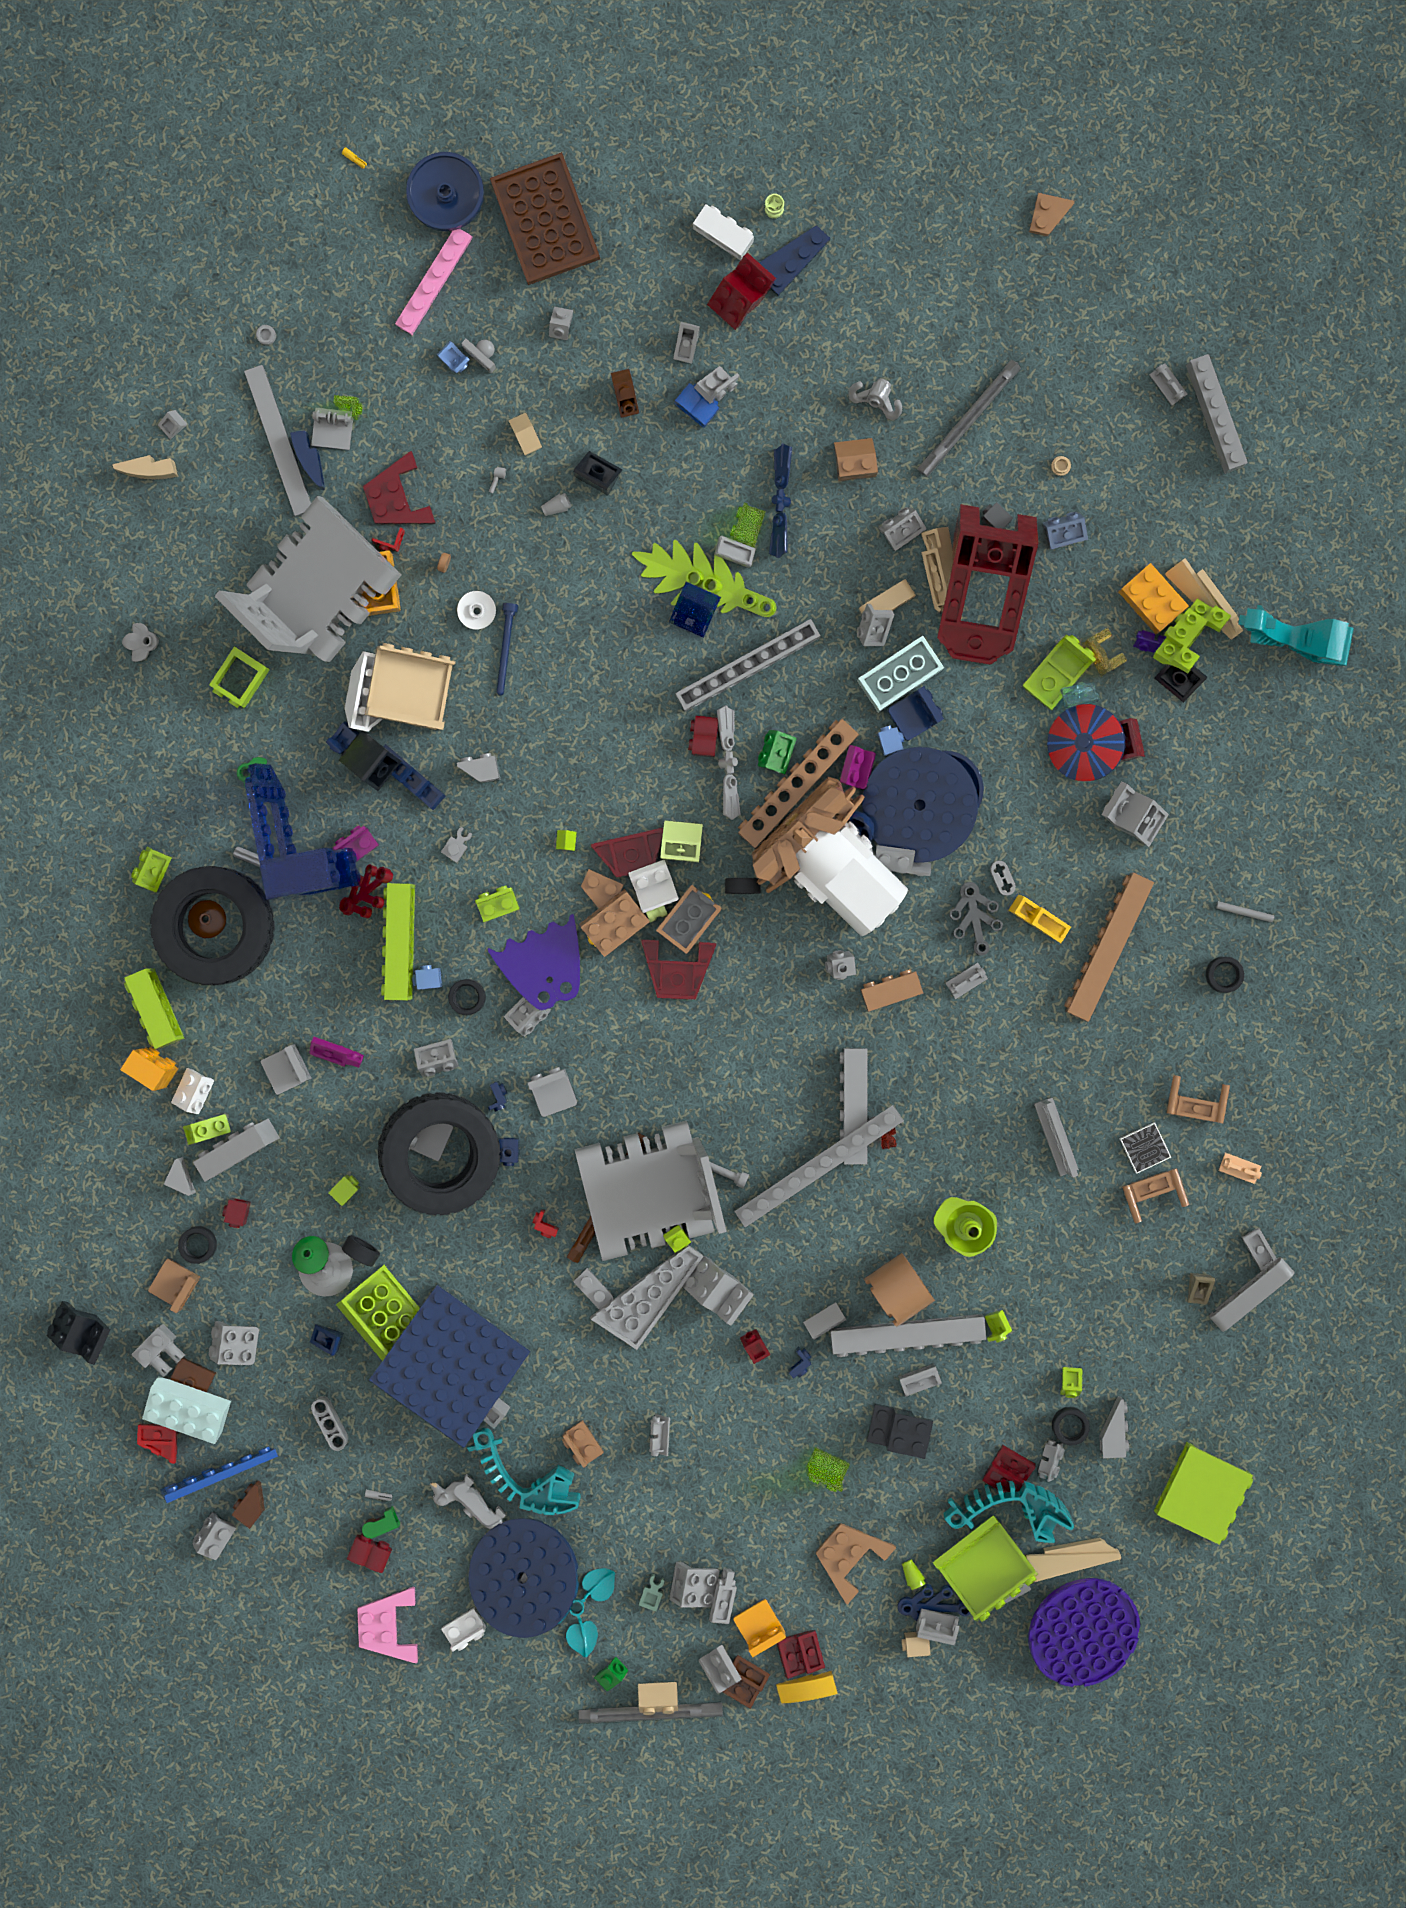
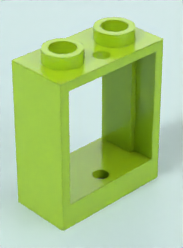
[209,647,270,708]

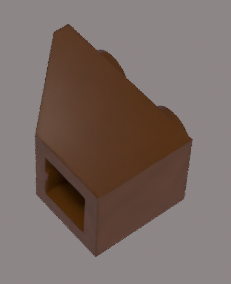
[611,369,639,418]
[232,1481,265,1529]

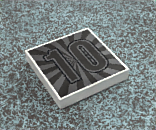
[1119,1122,1171,1174]

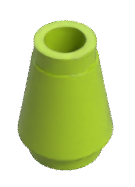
[902,1559,925,1590]

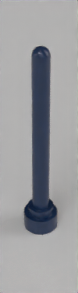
[496,603,518,696]

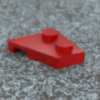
[137,1423,178,1464]

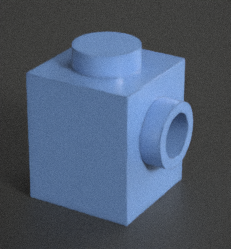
[877,725,904,756]
[413,965,442,990]

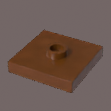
[170,1357,216,1392]

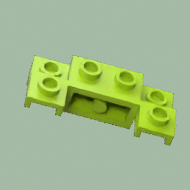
[1153,598,1231,673]

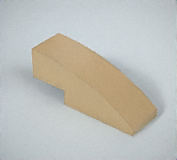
[112,455,178,479]

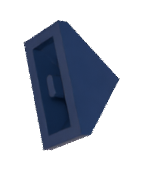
[310,1324,344,1356]

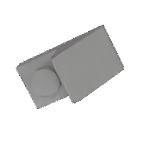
[673,322,700,364]

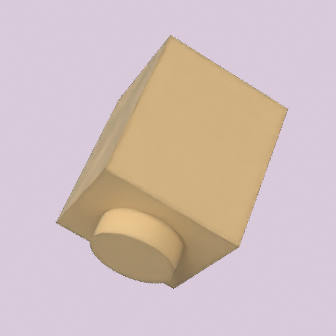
[901,1632,930,1657]

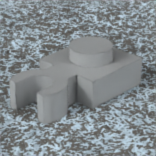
[441,827,472,863]

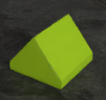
[556,830,577,851]

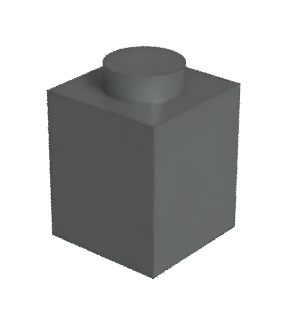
[982,502,1013,529]

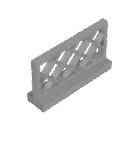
[1034,1097,1079,1178]

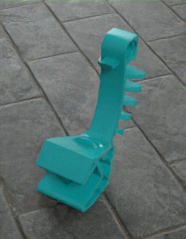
[1238,605,1354,666]
[467,1428,581,1515]
[943,1481,1074,1543]

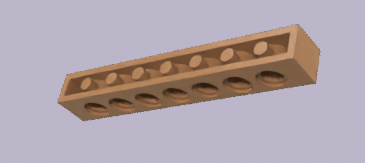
[738,719,859,849]

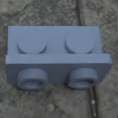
[1043,512,1088,549]

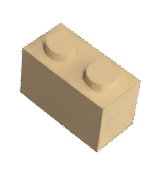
[638,1682,678,1715]

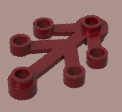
[339,864,393,919]

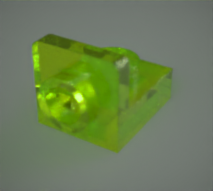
[333,395,362,420]

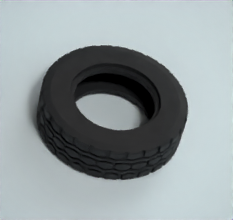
[150,866,275,985]
[378,1092,501,1216]

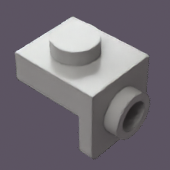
[549,307,573,340]

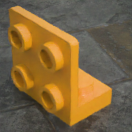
[733,1599,786,1657]

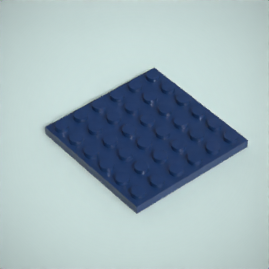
[369,1285,531,1448]

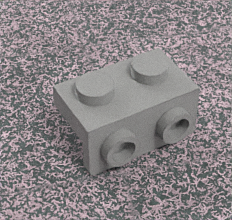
[193,1512,236,1560]

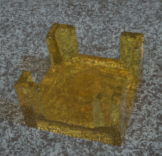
[1082,627,1127,677]

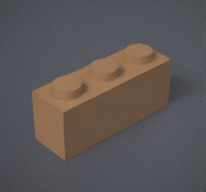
[860,969,923,1012]

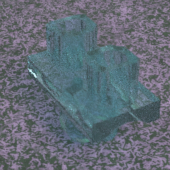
[1060,682,1100,709]

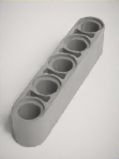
[1209,1257,1295,1332]

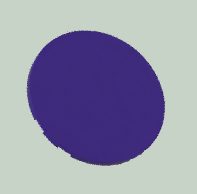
[1028,1578,1140,1687]

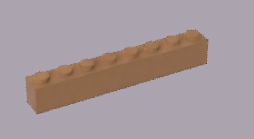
[1064,872,1154,1022]

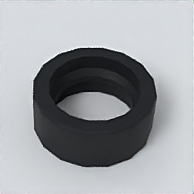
[725,878,761,894]
[1205,956,1245,993]
[448,979,486,1015]
[178,1226,217,1264]
[342,1235,380,1267]
[1052,1407,1090,1446]

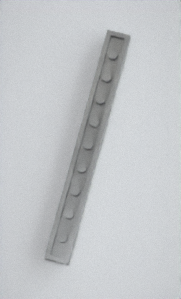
[734,1105,904,1227]

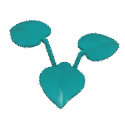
[566,1568,615,1658]

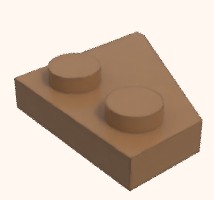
[1029,193,1074,236]
[581,869,624,908]

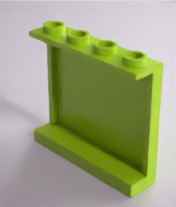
[1154,1442,1253,1545]
[933,1515,1038,1622]

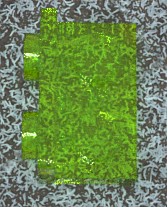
[730,502,766,548]

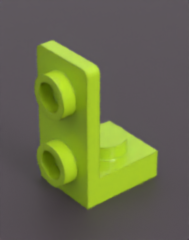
[183,1114,231,1145]

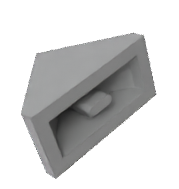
[164,1157,196,1196]

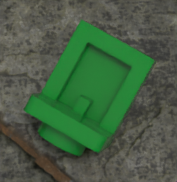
[594,1657,628,1691]

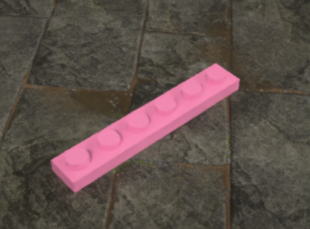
[395,229,472,335]

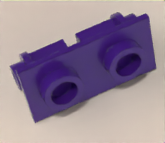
[1133,630,1166,653]

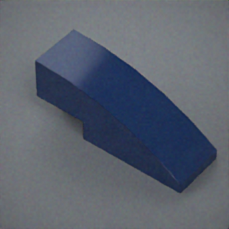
[290,430,325,490]

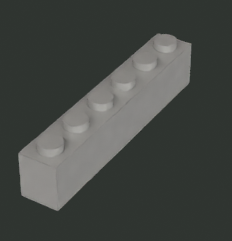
[1186,354,1248,474]
[840,1048,867,1164]

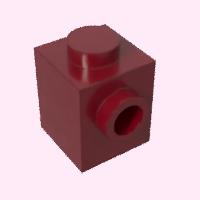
[222,1198,251,1228]

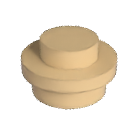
[1051,456,1071,476]

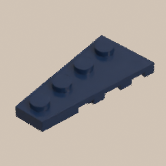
[760,225,831,296]

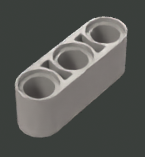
[311,1396,349,1451]

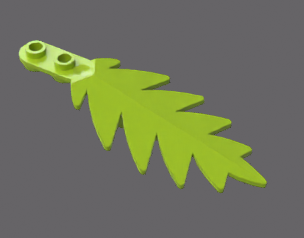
[632,540,777,617]

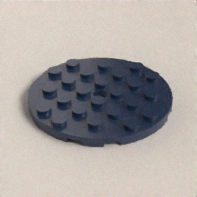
[862,747,978,863]
[469,1518,579,1638]

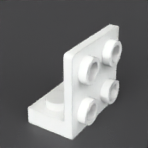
[629,860,678,913]

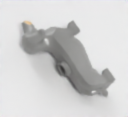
[430,1474,506,1529]

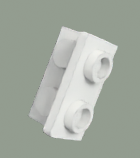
[441,1607,486,1652]

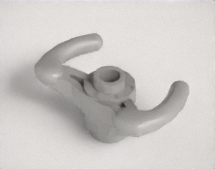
[848,378,902,420]

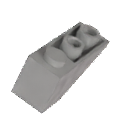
[1099,1396,1129,1458]

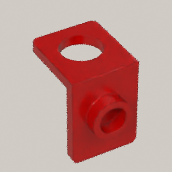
[371,527,405,552]

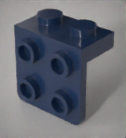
[888,686,944,741]

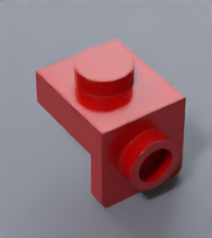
[532,1209,559,1238]

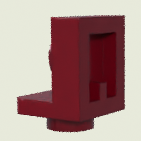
[740,1329,770,1364]

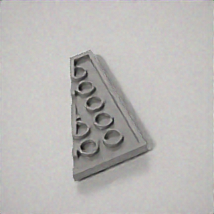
[590,1245,704,1350]

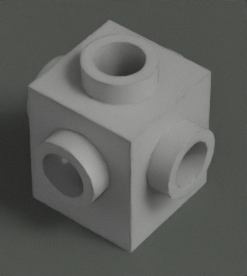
[825,950,856,980]

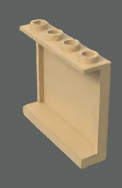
[365,643,455,730]

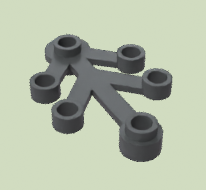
[949,882,1003,956]

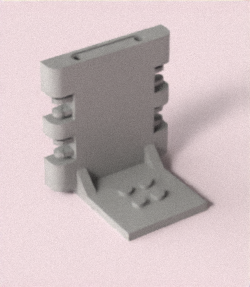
[215,496,401,662]
[574,1121,727,1261]

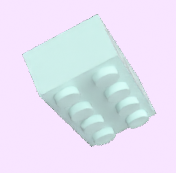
[857,636,944,713]
[142,1376,231,1444]

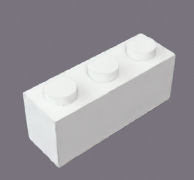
[693,205,754,260]

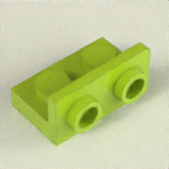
[131,847,172,892]
[475,885,520,922]

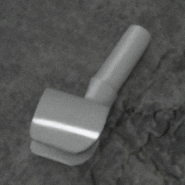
[489,467,506,493]

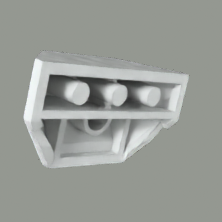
[345,652,382,732]

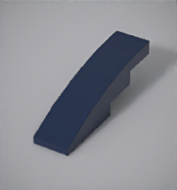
[383,744,445,810]

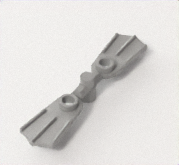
[717,705,741,820]

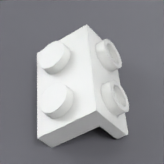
[171,1068,214,1114]

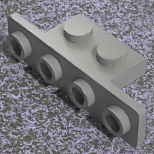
[875,845,931,876]

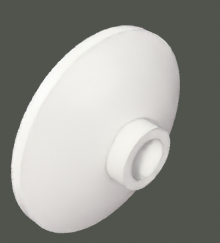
[457,591,496,630]

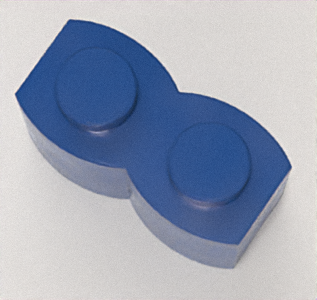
[674,383,719,428]

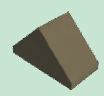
[1188,1273,1215,1304]

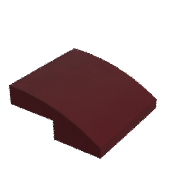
[982,1445,1036,1493]
[777,1630,825,1679]

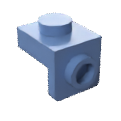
[437,341,470,373]

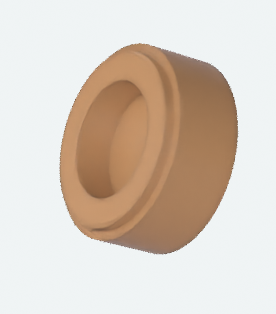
[437,552,451,573]

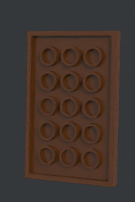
[490,152,600,285]

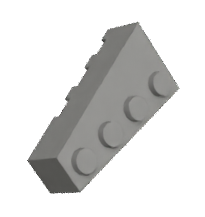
[193,1119,280,1182]

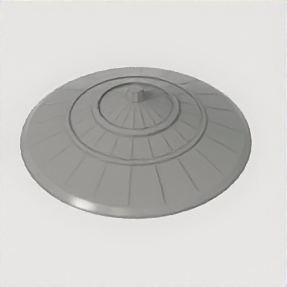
[299,1242,353,1296]

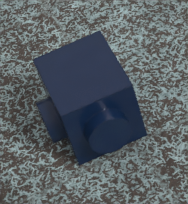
[499,1138,519,1166]

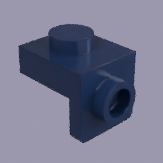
[326,721,359,754]
[488,1081,508,1112]
[788,1346,811,1379]

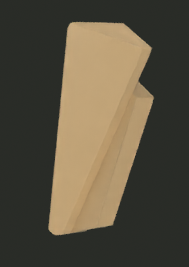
[921,527,962,619]
[1165,558,1243,639]
[1026,1538,1121,1582]

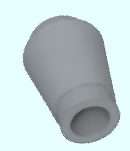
[541,493,571,516]

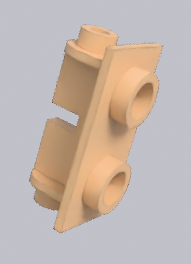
[1218,1153,1262,1184]

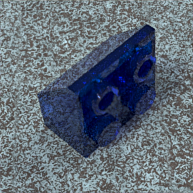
[669,582,721,638]

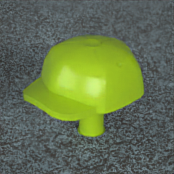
[934,1197,997,1257]

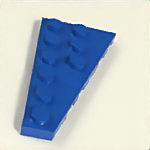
[160,1446,278,1503]

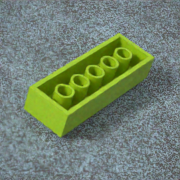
[381,883,415,1000]

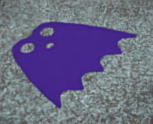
[488,914,580,1010]

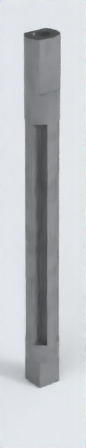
[917,360,1021,477]
[579,1702,723,1723]

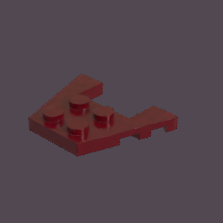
[363,451,436,524]
[641,940,716,1000]

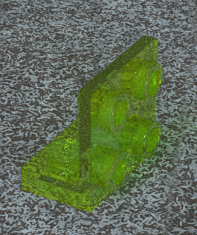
[805,1447,850,1492]

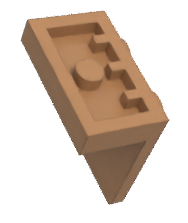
[148,1258,200,1313]

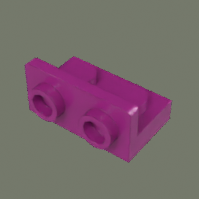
[840,745,876,789]
[333,825,379,867]

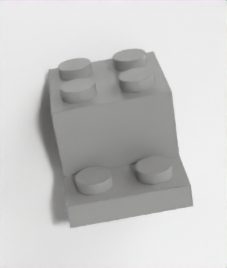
[1101,781,1169,847]
[682,1256,754,1325]

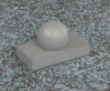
[461,339,496,373]

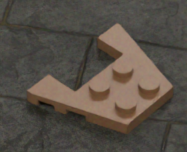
[816,1523,896,1605]

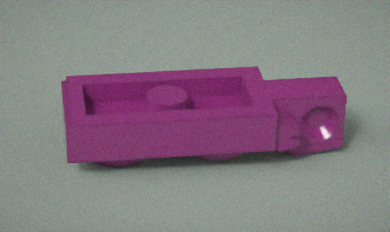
[309,1037,364,1068]

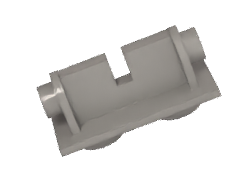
[1149,364,1187,406]
[946,963,988,999]
[649,1414,670,1456]
[1038,1439,1065,1482]

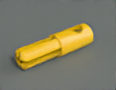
[342,147,367,169]

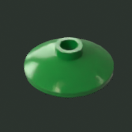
[292,1236,329,1274]

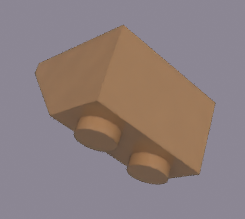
[834,438,878,481]

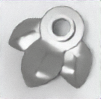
[122,623,159,662]

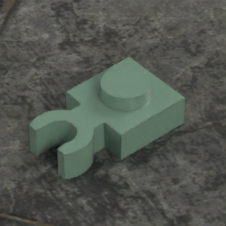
[638,1574,664,1612]

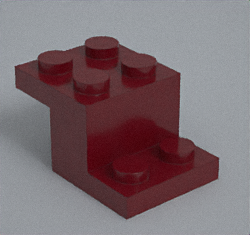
[707,252,776,330]

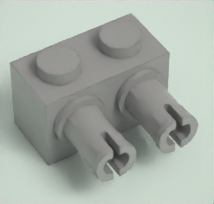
[131,1324,186,1377]

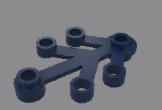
[897,1584,970,1621]

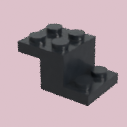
[46,1301,111,1365]
[866,1403,933,1459]

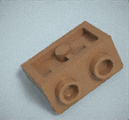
[562,1420,604,1468]

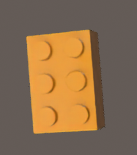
[360,550,401,616]
[1118,563,1189,634]
[120,1047,179,1091]

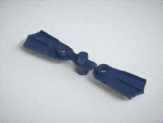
[769,443,792,558]

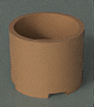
[864,1253,935,1327]

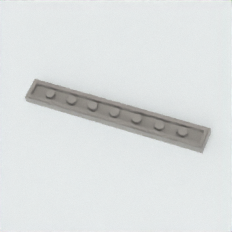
[244,365,311,517]

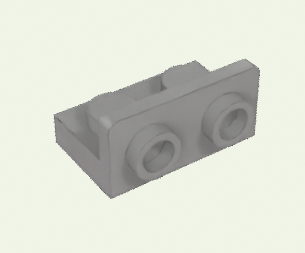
[694,366,740,404]
[879,507,926,551]
[857,604,894,646]
[504,997,551,1037]
[414,1039,459,1077]
[699,1645,742,1694]

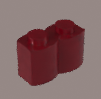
[688,716,718,758]
[347,1533,393,1573]

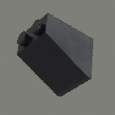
[339,731,402,791]

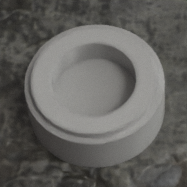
[256,325,276,345]

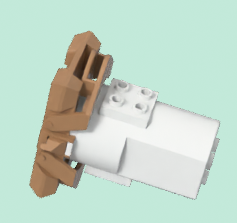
[752,777,908,936]

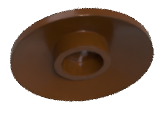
[188,900,226,938]

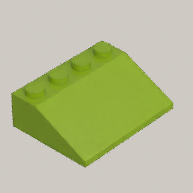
[336,1265,420,1361]

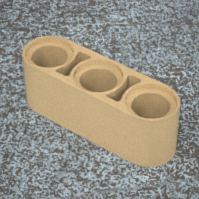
[859,579,916,613]

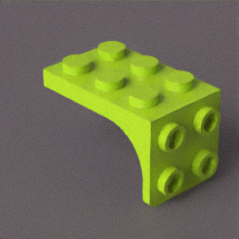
[1022,635,1096,710]

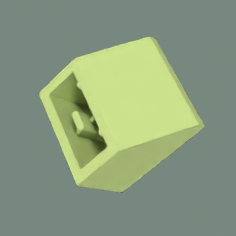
[661,821,703,863]

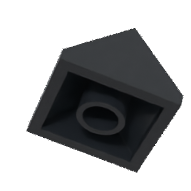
[573,451,622,496]
[1154,664,1207,703]

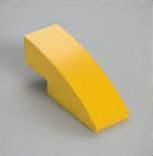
[1008,894,1071,943]
[776,1671,838,1703]

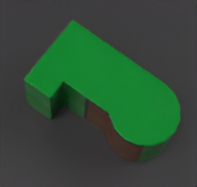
[362,1506,400,1539]

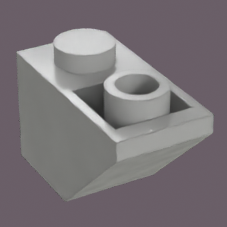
[457,753,500,783]

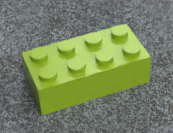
[124,968,185,1049]

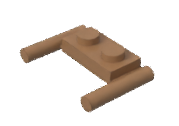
[1167,1075,1230,1123]
[1122,1168,1189,1223]

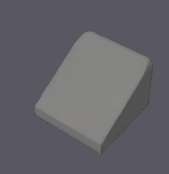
[158,410,187,439]

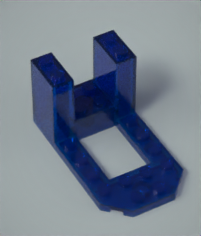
[245,763,360,900]

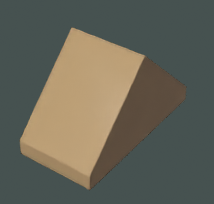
[509,413,542,456]

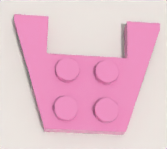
[357,1587,418,1663]

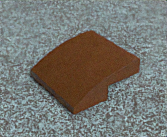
[722,1655,770,1709]

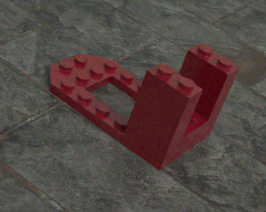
[937,504,1038,665]

